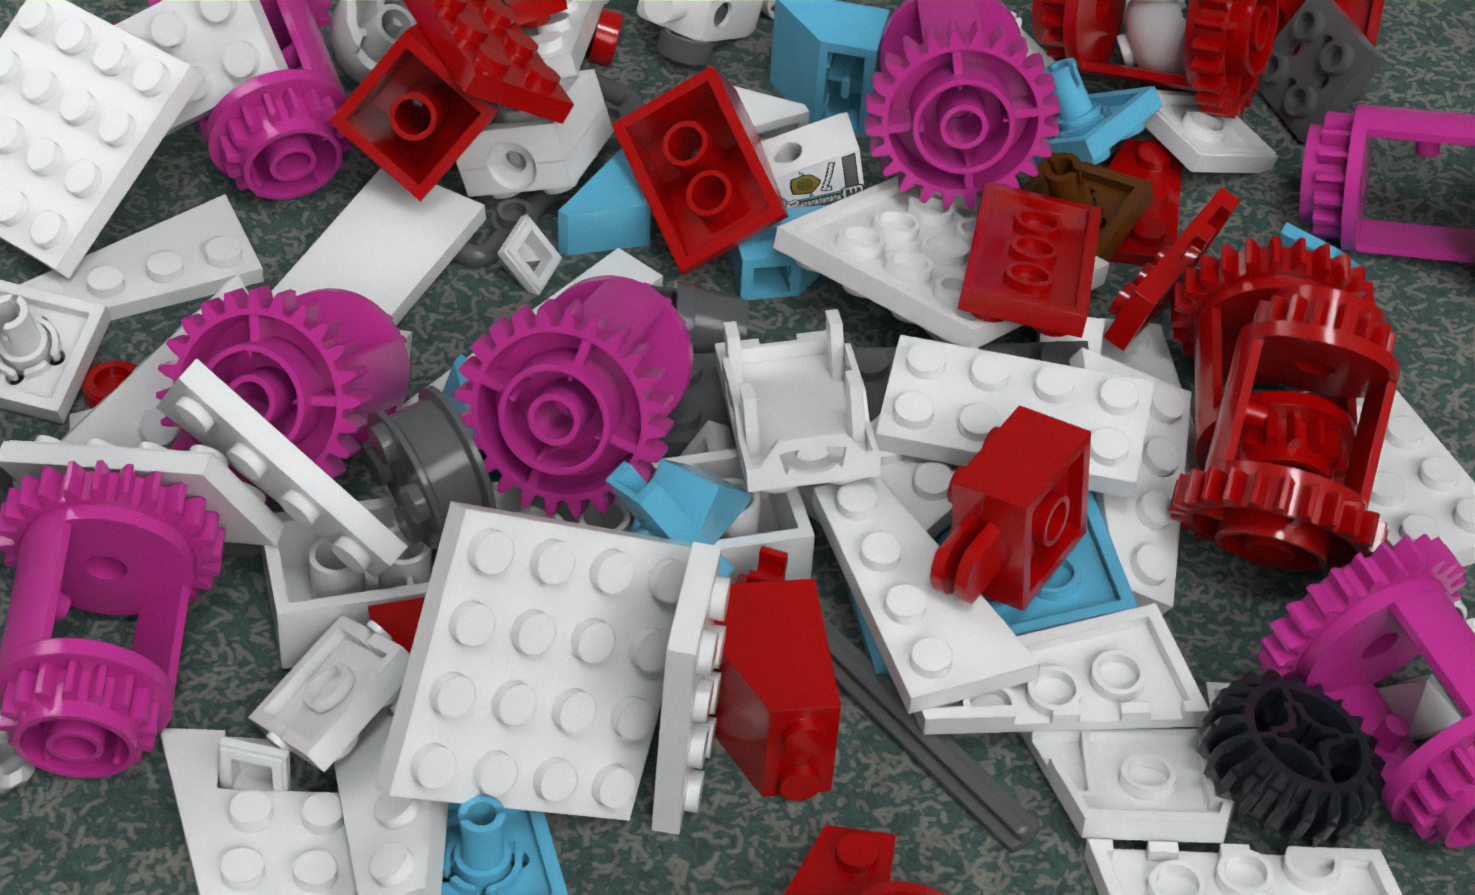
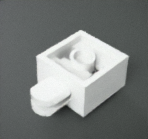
[456,69,614,199]

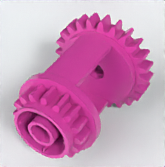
[147,0,351,200]
[864,0,1061,209]
[1299,104,1475,264]
[454,275,693,518]
[156,285,411,505]
[0,460,225,778]
[1256,534,1475,849]

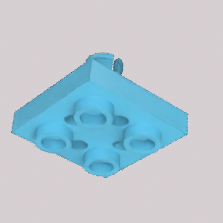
[1033,58,1163,167]
[441,795,568,895]

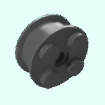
[362,385,497,549]

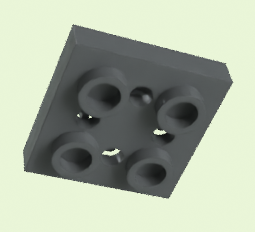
[1258,0,1386,143]

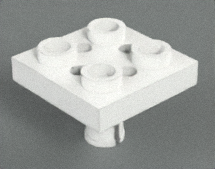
[0,280,112,424]

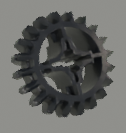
[1197,668,1386,848]

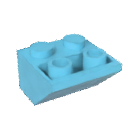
[770,0,890,136]

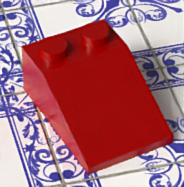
[611,65,789,276]

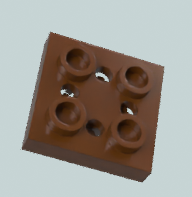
[1021,152,1154,262]

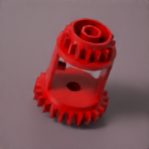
[1032,0,1279,119]
[1171,236,1375,485]
[1168,285,1401,572]

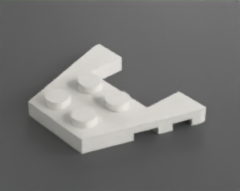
[1020,682,1236,843]
[161,728,358,895]

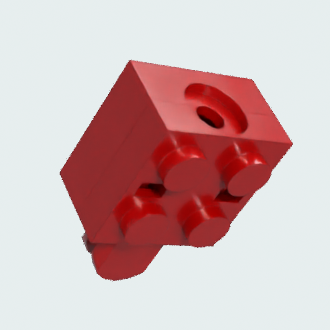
[930,405,1091,611]

